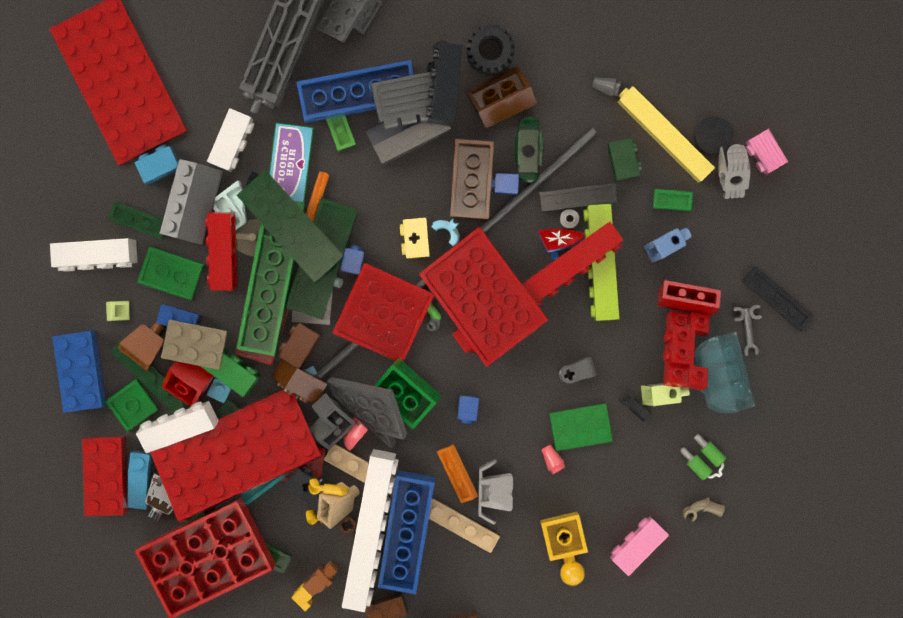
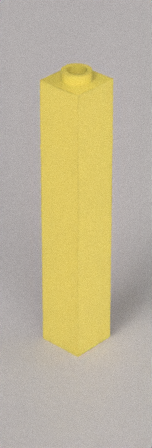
[617,87,715,183]

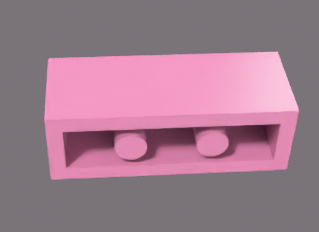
[610,517,669,576]

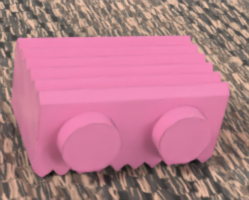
[746,129,788,175]

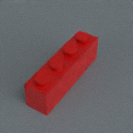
[205,212,238,291]

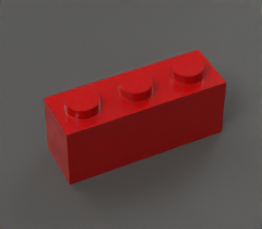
[657,280,721,316]

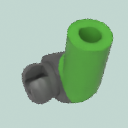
[427,302,442,331]

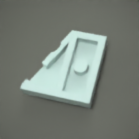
[213,181,248,231]

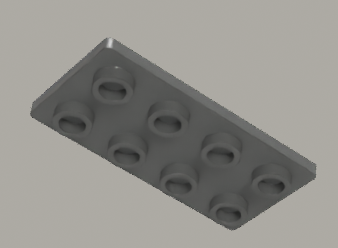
[316,0,383,43]

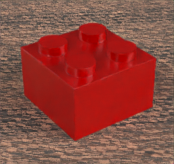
[162,361,213,407]

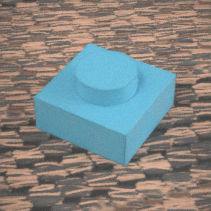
[207,378,231,403]

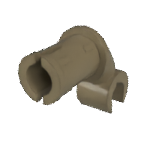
[683,497,725,522]

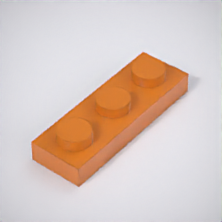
[437,444,478,503]

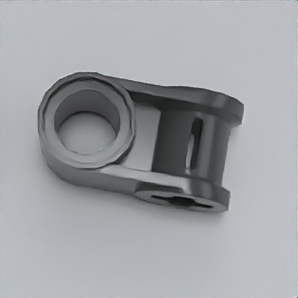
[559,356,597,384]

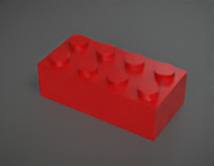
[82,436,128,516]

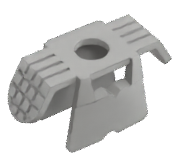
[718,144,751,199]
[478,459,513,525]

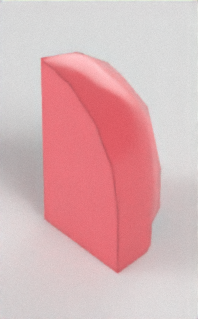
[343,416,369,452]

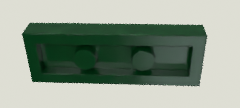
[108,202,165,239]

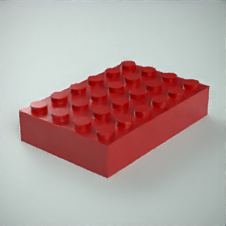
[135,496,276,618]

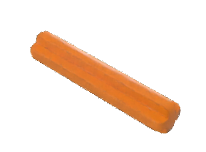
[306,172,329,222]

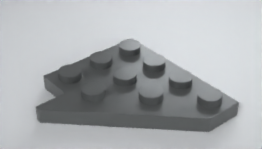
[327,377,408,448]

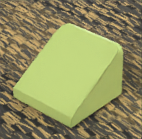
[106,301,130,321]

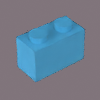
[134,145,179,185]

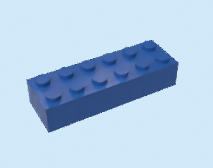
[296,60,414,123]
[378,470,436,594]

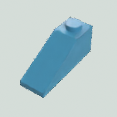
[127,450,153,510]

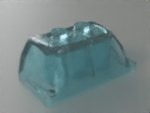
[694,332,755,414]

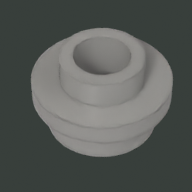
[560,209,579,228]

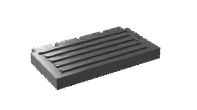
[371,72,433,129]

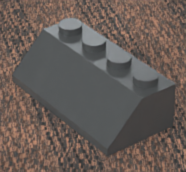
[366,115,451,165]
[160,159,223,245]

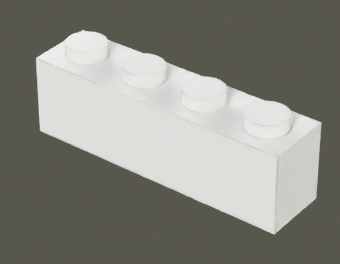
[136,401,219,454]

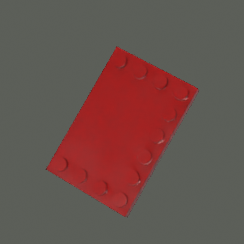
[419,227,549,367]

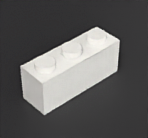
[207,108,254,172]

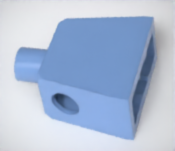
[643,228,691,263]

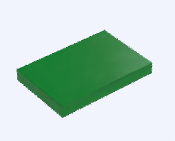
[137,246,204,301]

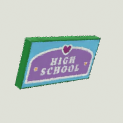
[269,123,314,204]

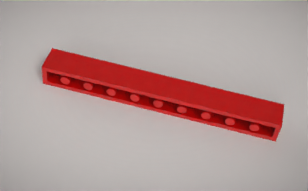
[452,221,624,353]

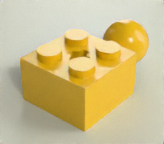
[540,512,588,586]

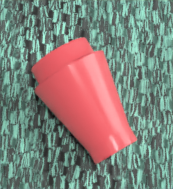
[541,445,566,475]

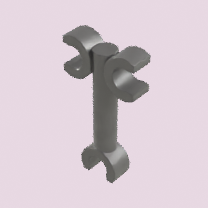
[732,305,762,356]

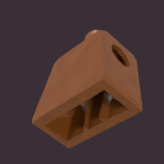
[118,322,164,371]

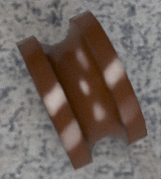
[339,515,356,534]

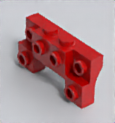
[663,310,710,390]

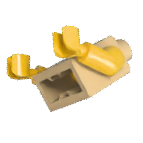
[306,479,360,529]

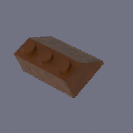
[466,66,537,129]

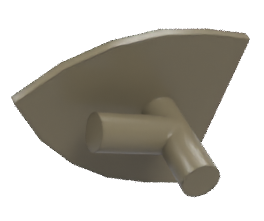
[236,219,261,257]

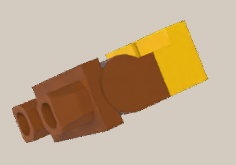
[292,560,339,611]

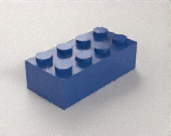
[52,330,107,413]

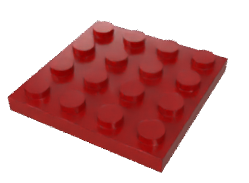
[332,262,434,362]

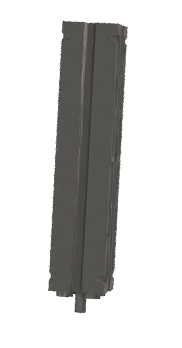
[239,0,324,114]

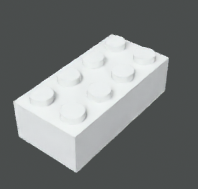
[50,238,138,271]

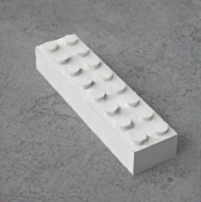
[342,449,399,612]

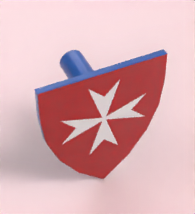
[537,228,585,260]

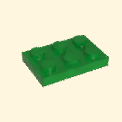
[549,403,613,451]

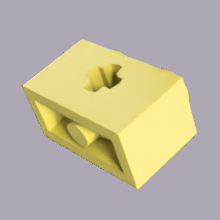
[400,218,430,259]

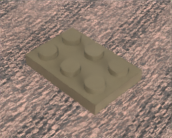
[161,320,228,370]

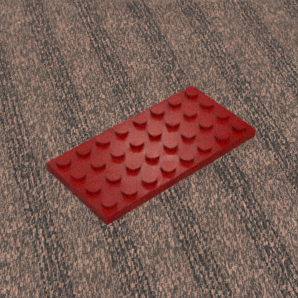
[49,0,188,166]
[150,390,322,522]

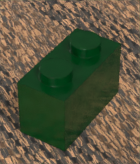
[607,138,642,182]

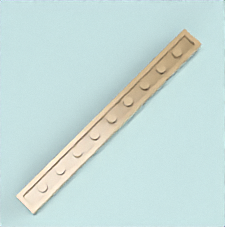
[324,444,500,553]

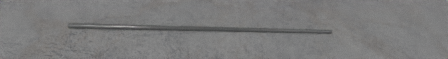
[294,128,597,400]

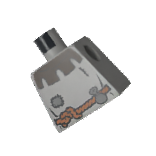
[145,472,174,521]

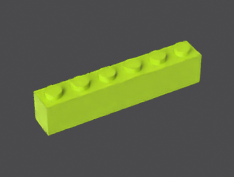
[583,204,619,321]

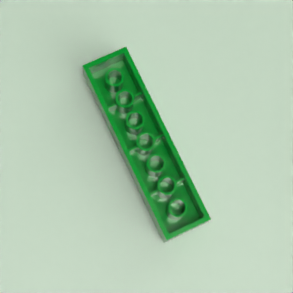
[236,202,306,357]

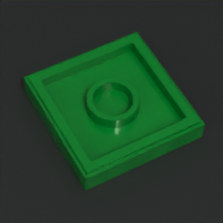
[105,379,159,432]

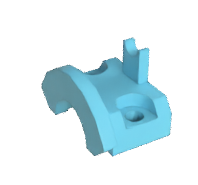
[431,219,460,247]

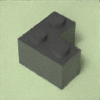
[310,393,357,450]

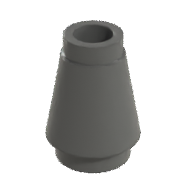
[592,77,622,97]

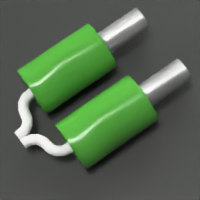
[680,434,726,480]

